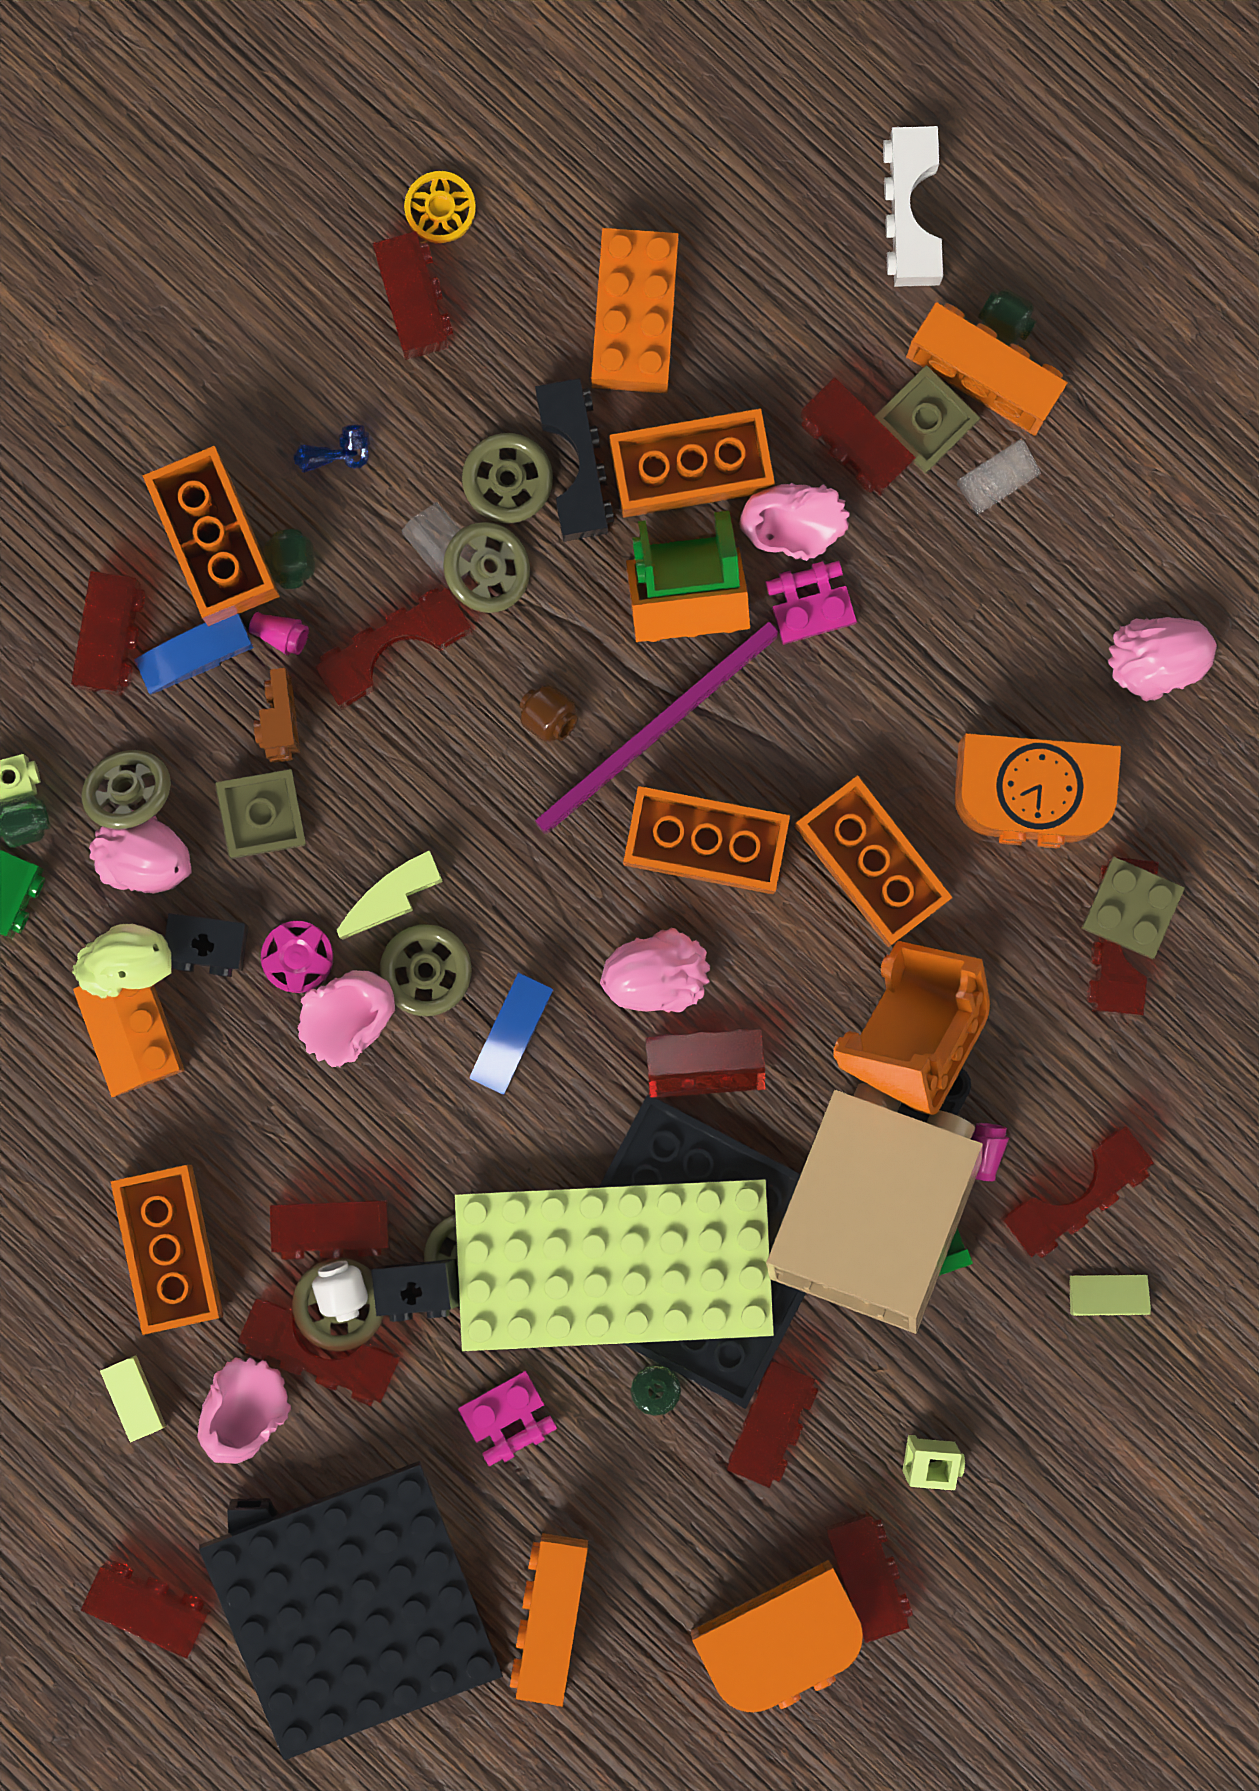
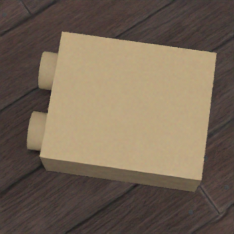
[766,1083,983,1334]

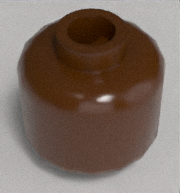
[519,685,578,742]

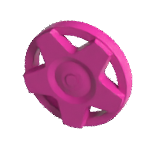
[261,921,334,993]

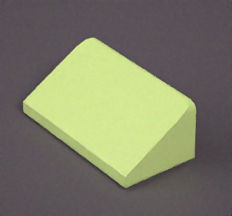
[1070,1275,1151,1315]
[100,1355,167,1442]

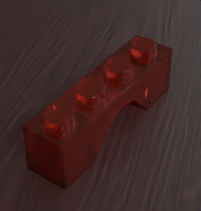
[315,588,472,710]
[1087,857,1159,1017]
[1000,1126,1154,1259]
[238,1297,401,1406]

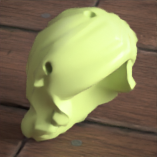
[72,924,171,998]

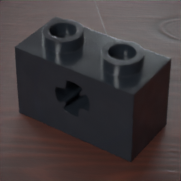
[165,913,249,977]
[371,1259,460,1322]

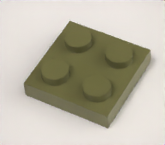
[872,365,981,474]
[215,769,306,859]
[1081,857,1185,959]

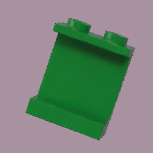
[632,511,740,598]
[0,850,45,939]

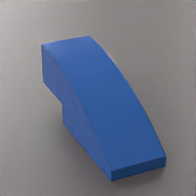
[134,614,254,695]
[470,972,554,1095]

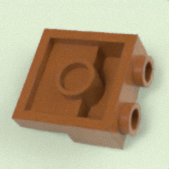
[253,668,301,763]

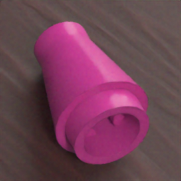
[249,612,309,655]
[971,1123,1009,1181]

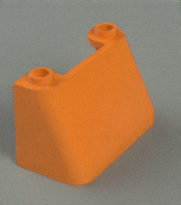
[834,941,990,1115]

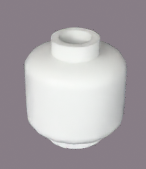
[312,1261,368,1322]

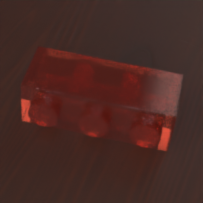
[372,231,453,360]
[800,377,916,496]
[71,571,145,696]
[645,1029,765,1098]
[270,1200,390,1259]
[725,1360,818,1488]
[825,1512,913,1643]
[81,1561,211,1659]

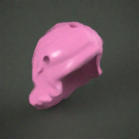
[739,483,849,561]
[1108,617,1217,702]
[89,809,192,894]
[600,928,710,1013]
[297,970,395,1067]
[197,1357,291,1464]

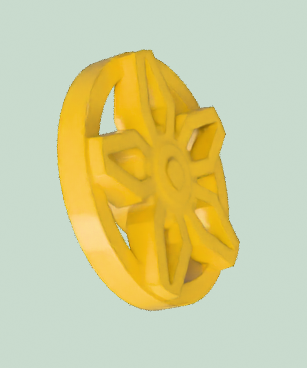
[404,171,476,243]

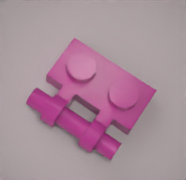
[765,561,857,645]
[458,1370,557,1467]

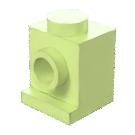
[0,754,41,804]
[902,1435,965,1490]

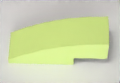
[337,851,443,940]

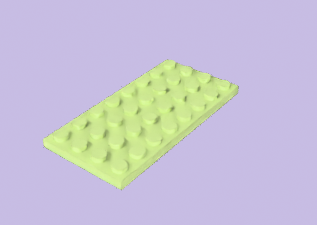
[455,1179,774,1351]

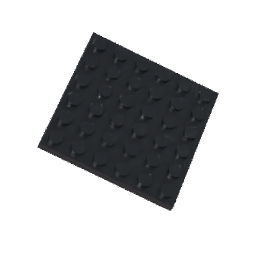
[599,1094,806,1409]
[199,1461,503,1760]

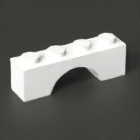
[883,126,943,287]

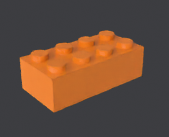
[591,228,679,393]
[906,302,1068,436]
[610,409,775,518]
[794,775,953,947]
[623,786,790,895]
[110,1165,224,1335]
[510,1533,588,1707]

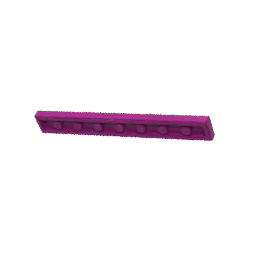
[535,622,778,834]

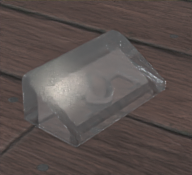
[957,438,1041,515]
[402,502,476,589]

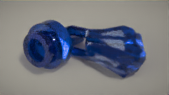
[294,424,370,473]

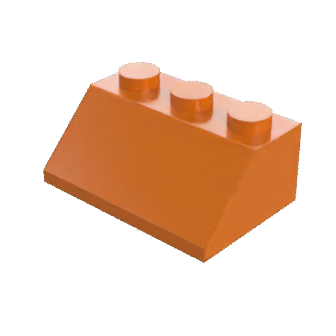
[626,547,750,642]
[73,985,185,1098]

